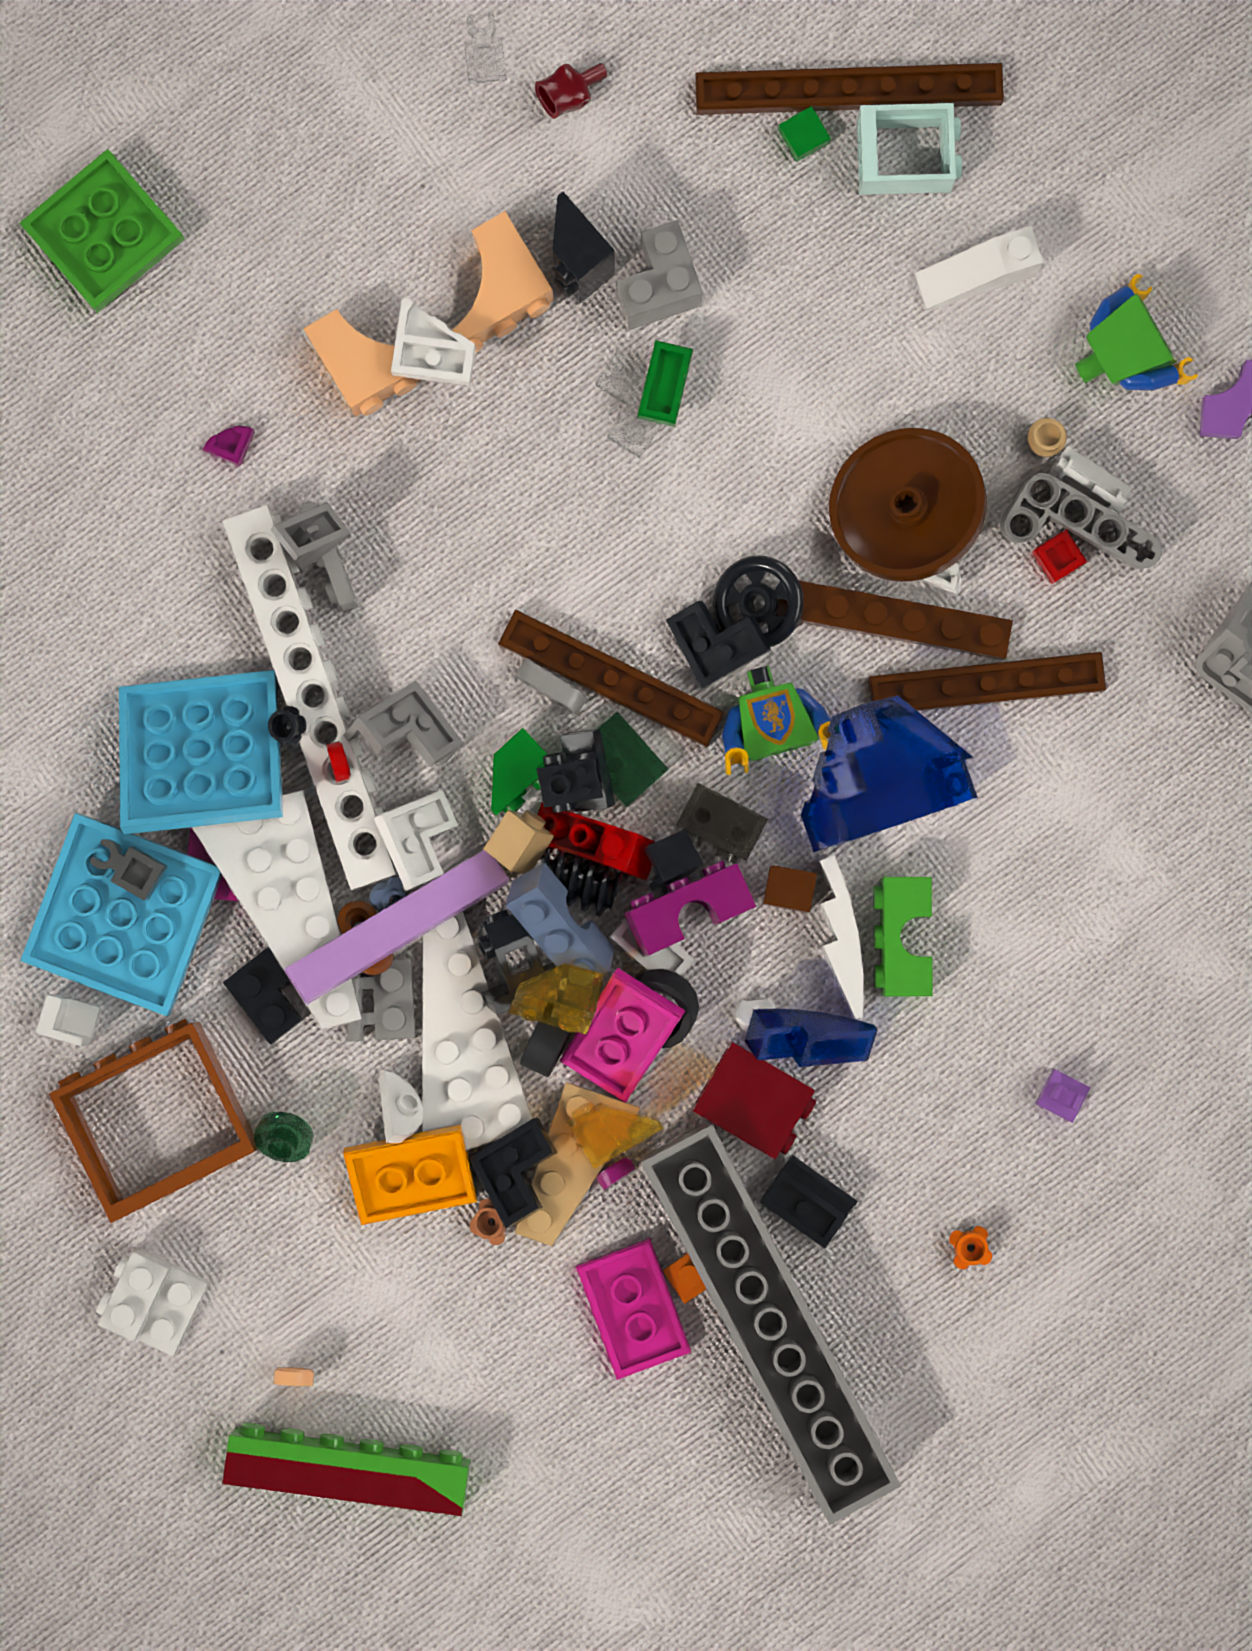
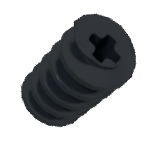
[543,848,624,917]

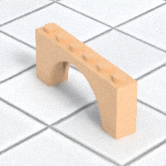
[303,211,554,417]

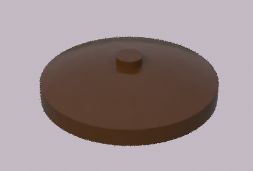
[829,428,987,582]

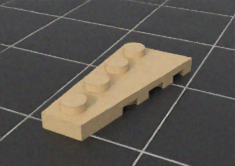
[515,1082,640,1246]

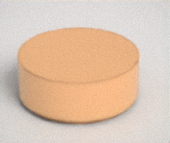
[273,1367,315,1386]

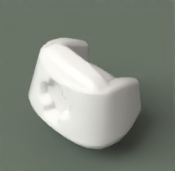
[735,998,778,1033]

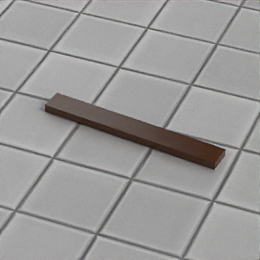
[695,63,1004,115]

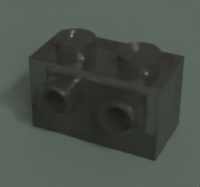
[676,783,768,865]

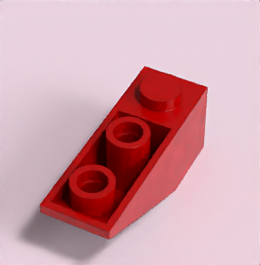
[537,803,655,881]

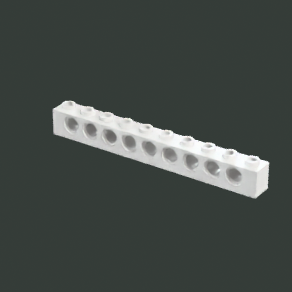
[222,505,399,891]

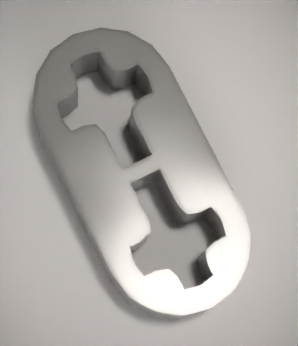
[514,659,588,715]

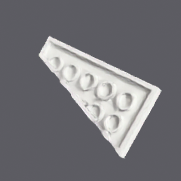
[191,790,361,1030]

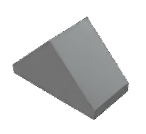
[270,502,351,571]

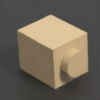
[483,810,554,874]

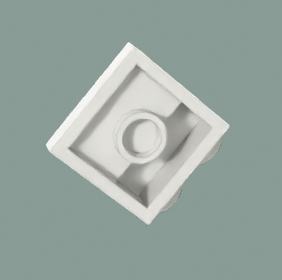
[96,1248,210,1357]

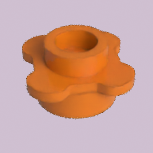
[949,1226,992,1270]

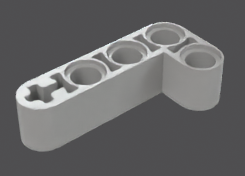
[1000,473,1162,569]

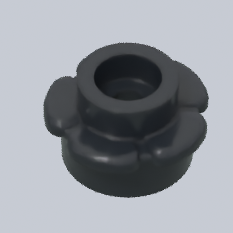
[268,706,307,745]

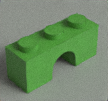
[873,877,933,997]

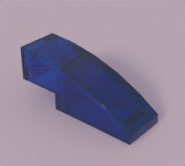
[744,1008,878,1067]

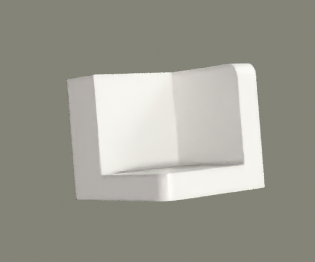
[35,994,101,1046]

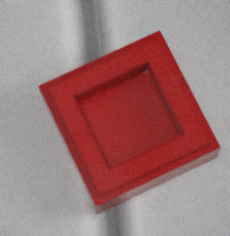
[1032,529,1088,584]

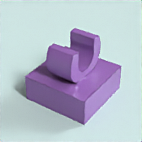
[1035,1069,1090,1123]

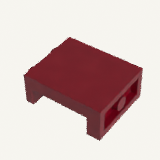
[692,1041,817,1160]

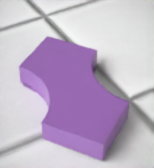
[1200,360,1252,439]

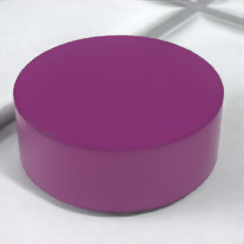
[596,1156,637,1190]

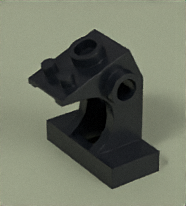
[536,728,616,812]
[477,909,569,1016]

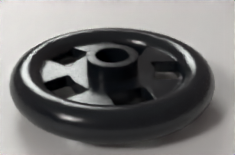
[713,555,804,648]

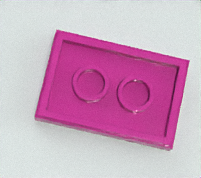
[559,968,685,1103]
[576,1238,691,1380]

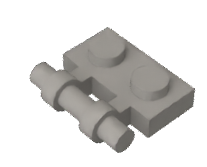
[344,959,416,1042]

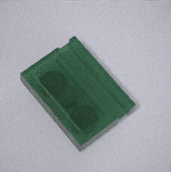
[597,711,669,808]

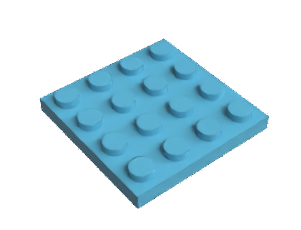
[119,670,283,834]
[20,813,222,1016]

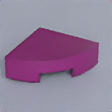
[202,426,255,467]

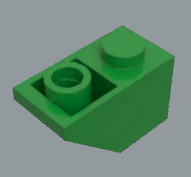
[491,728,548,818]

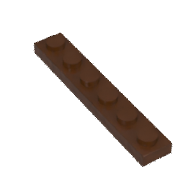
[775,581,1013,660]

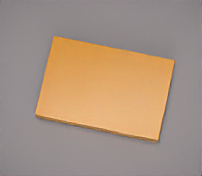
[343,1124,478,1225]

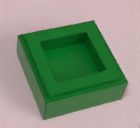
[778,106,831,162]

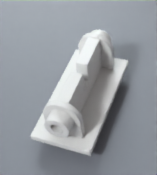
[1048,445,1132,513]

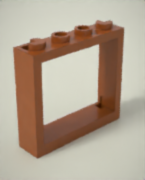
[49,1018,261,1223]

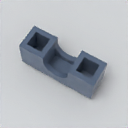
[506,862,615,991]

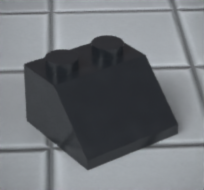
[552,191,615,303]

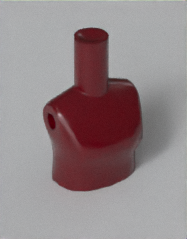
[535,63,607,119]

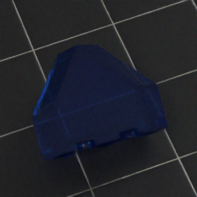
[801,695,978,853]

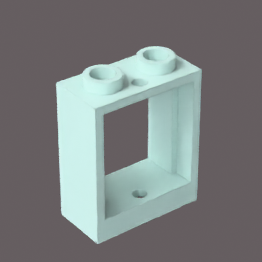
[857,103,962,195]

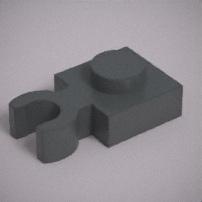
[90,839,168,901]

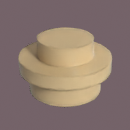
[1027,418,1067,457]

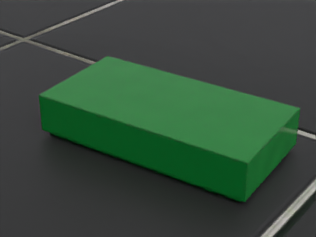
[637,340,693,427]

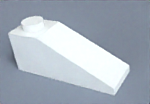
[914,226,1043,311]

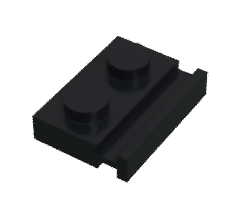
[759,1154,858,1249]

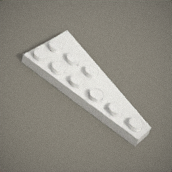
[422,911,533,1150]

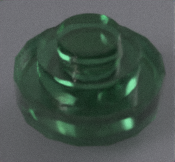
[253,1112,314,1162]

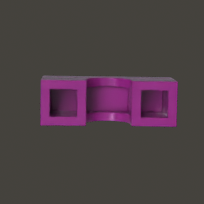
[624,861,757,957]

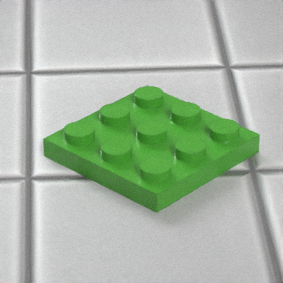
[20,149,185,313]

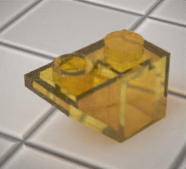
[509,963,604,1034]

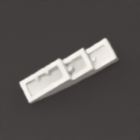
[817,855,864,1019]

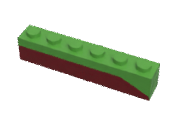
[222,1423,471,1516]

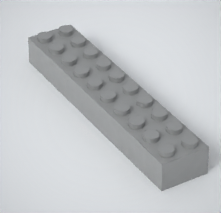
[639,1121,901,1525]

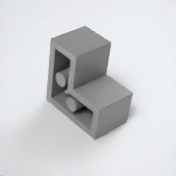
[616,220,703,330]

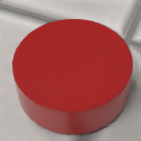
[326,741,351,783]

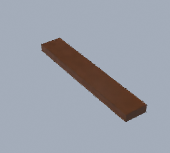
[498,609,725,748]
[868,652,1106,716]

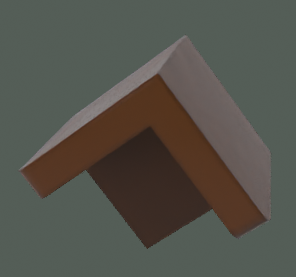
[761,865,817,913]

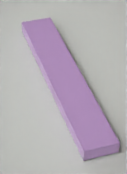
[285,850,509,1005]

